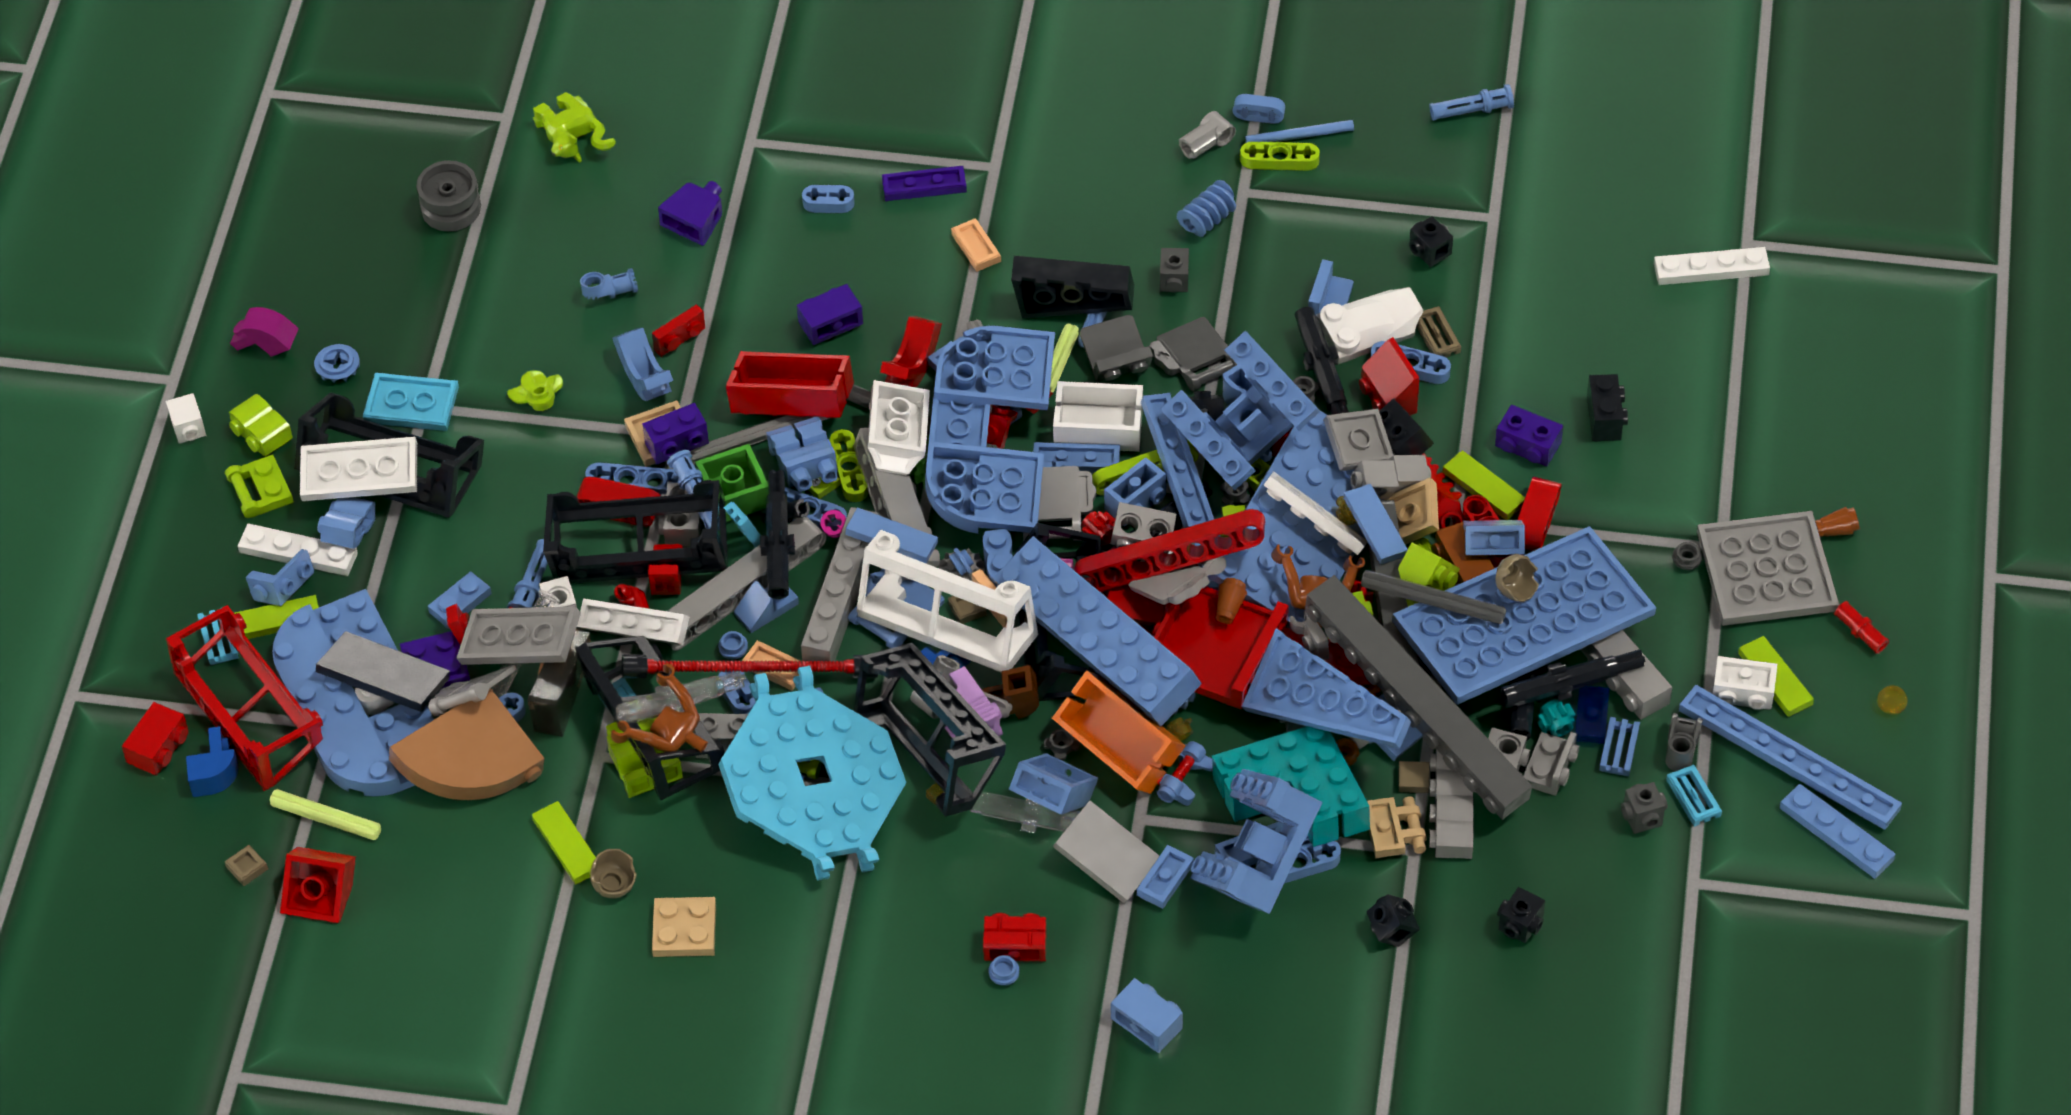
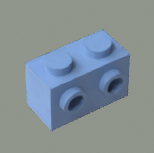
[1104,457,1166,527]

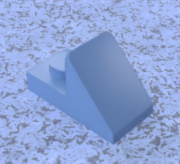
[734,581,799,633]

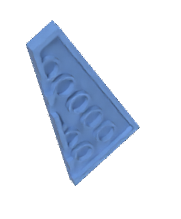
[1242,628,1411,749]

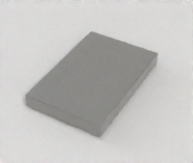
[1053,800,1159,904]

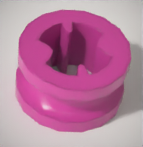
[820,510,847,538]

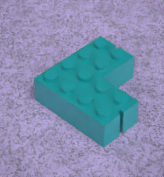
[1212,726,1370,847]

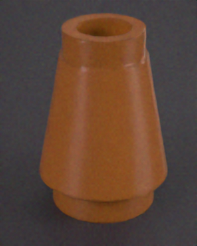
[1815,506,1860,537]
[1216,578,1247,624]

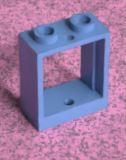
[1009,753,1098,815]

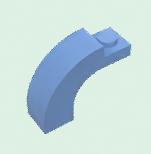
[612,328,673,401]

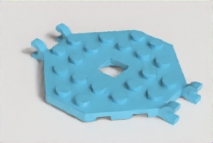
[718,666,906,881]

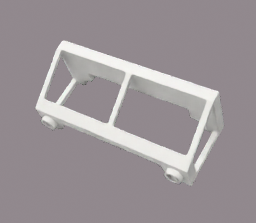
[857,530,1038,672]

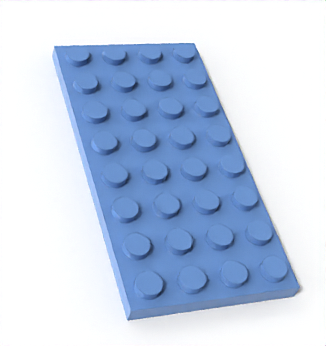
[1207,411,1383,628]
[1392,526,1656,705]

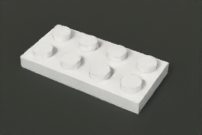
[300,437,417,501]

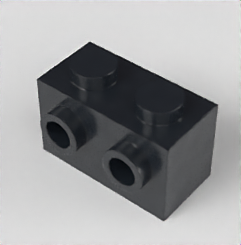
[1587,374,1628,442]
[1379,398,1434,455]

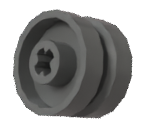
[416,161,481,231]

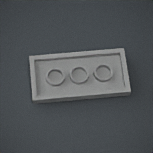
[457,606,581,665]

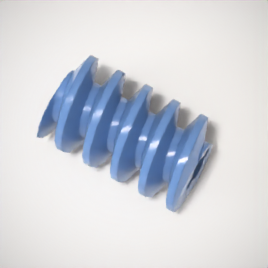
[1177,180,1236,237]

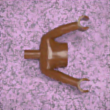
[1271,544,1365,628]
[611,663,708,753]

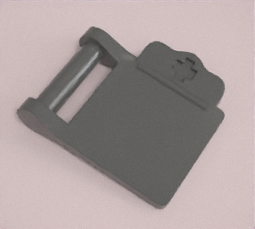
[1150,317,1237,392]

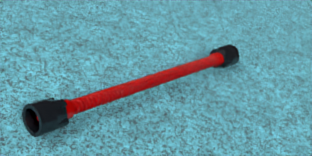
[621,654,878,678]

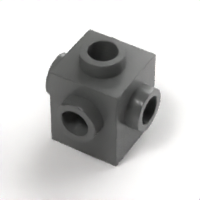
[1621,782,1667,834]

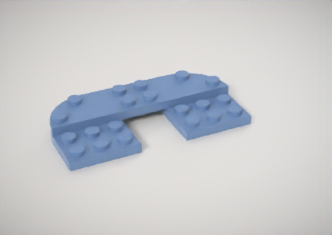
[925,326,1055,533]
[272,589,434,796]

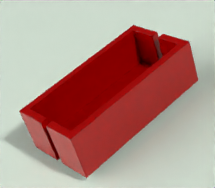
[726,351,854,418]

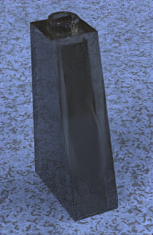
[527,628,592,737]

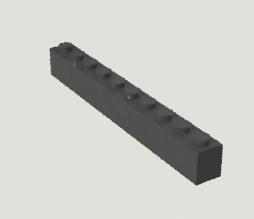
[1305,575,1532,820]

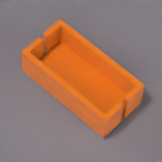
[1052,670,1186,794]

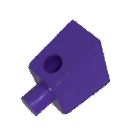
[658,181,722,246]

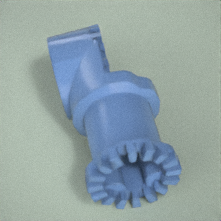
[580,268,638,300]

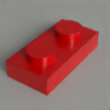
[652,304,705,357]

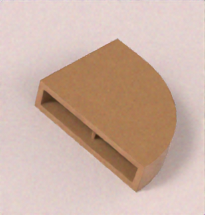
[389,688,545,800]

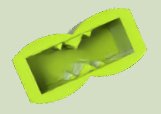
[229,394,293,457]

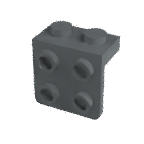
[1080,315,1153,382]

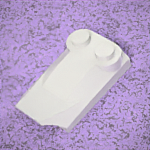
[1316,287,1423,365]
[868,380,930,476]

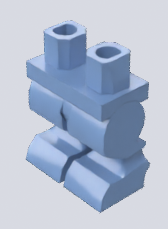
[766,417,838,492]

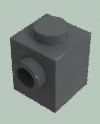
[1160,248,1189,293]

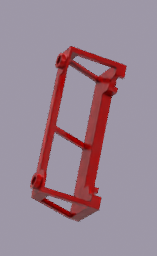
[166,605,323,791]

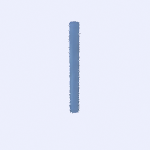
[1245,120,1354,143]

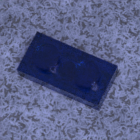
[1575,686,1610,744]

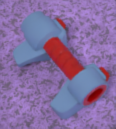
[1157,741,1213,806]

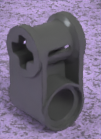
[1665,713,1703,771]

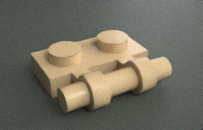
[1367,796,1427,858]

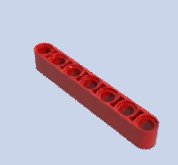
[1074,509,1266,592]

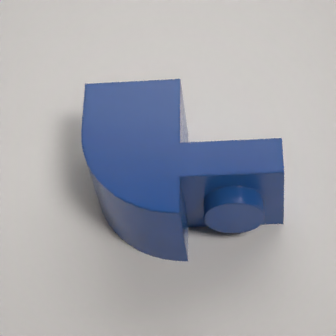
[186,726,239,797]

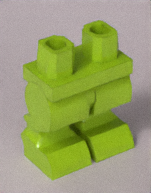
[606,711,683,798]

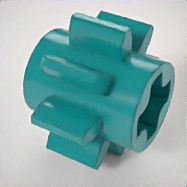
[1537,700,1576,737]

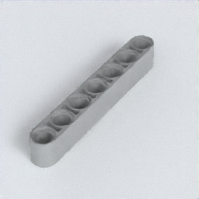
[666,517,827,650]

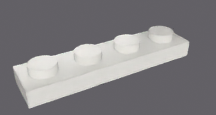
[1654,247,1770,285]
[1264,472,1367,555]
[237,524,358,576]
[577,598,690,645]

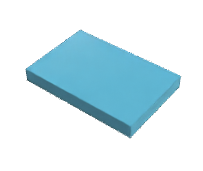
[363,373,459,431]

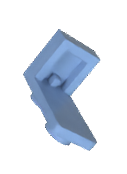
[245,549,314,606]

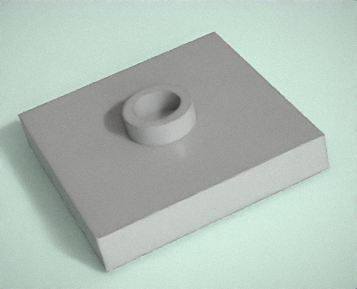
[1323,409,1394,471]

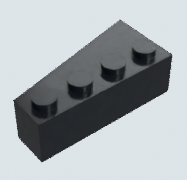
[1011,256,1135,318]

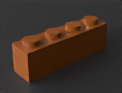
[1432,520,1494,586]

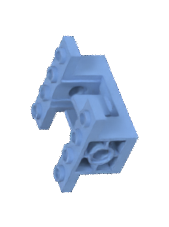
[1161,330,1320,490]
[1190,769,1322,914]

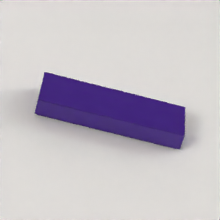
[882,166,967,201]

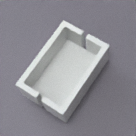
[1053,381,1143,452]

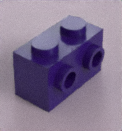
[797,284,863,345]
[642,402,709,464]
[1495,404,1564,467]

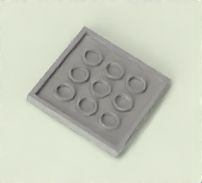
[1697,511,1839,626]

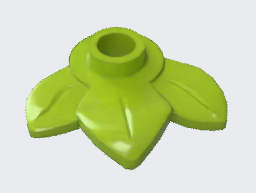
[507,370,563,411]

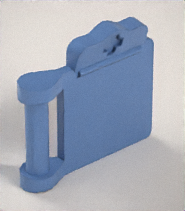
[848,569,944,648]

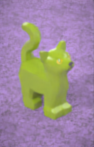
[533,92,616,163]

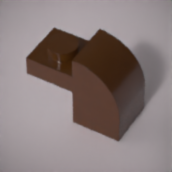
[981,665,1039,719]

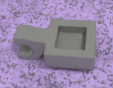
[1290,611,1329,660]

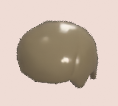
[1495,554,1539,602]
[590,849,637,898]

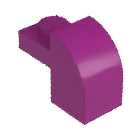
[230,307,299,357]

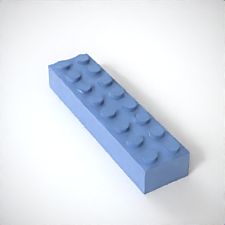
[992,536,1202,727]

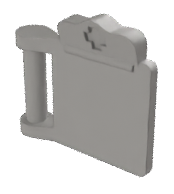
[1023,466,1096,541]
[1129,543,1226,605]
[429,664,517,716]

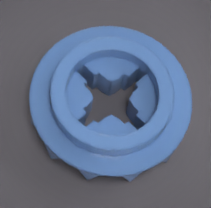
[314,344,360,383]

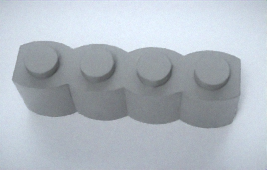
[1429,749,1473,859]

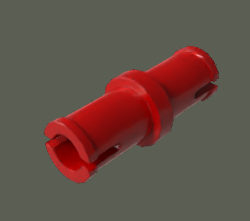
[1834,601,1889,654]

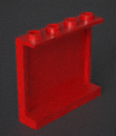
[1152,586,1289,709]

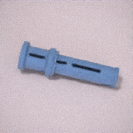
[1429,84,1514,121]
[667,450,720,531]
[507,539,548,608]

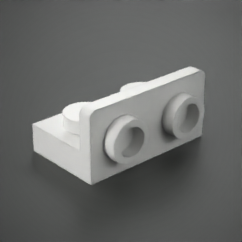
[1713,656,1777,710]

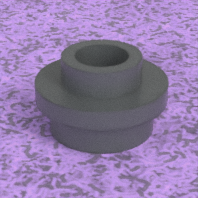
[1672,542,1702,570]

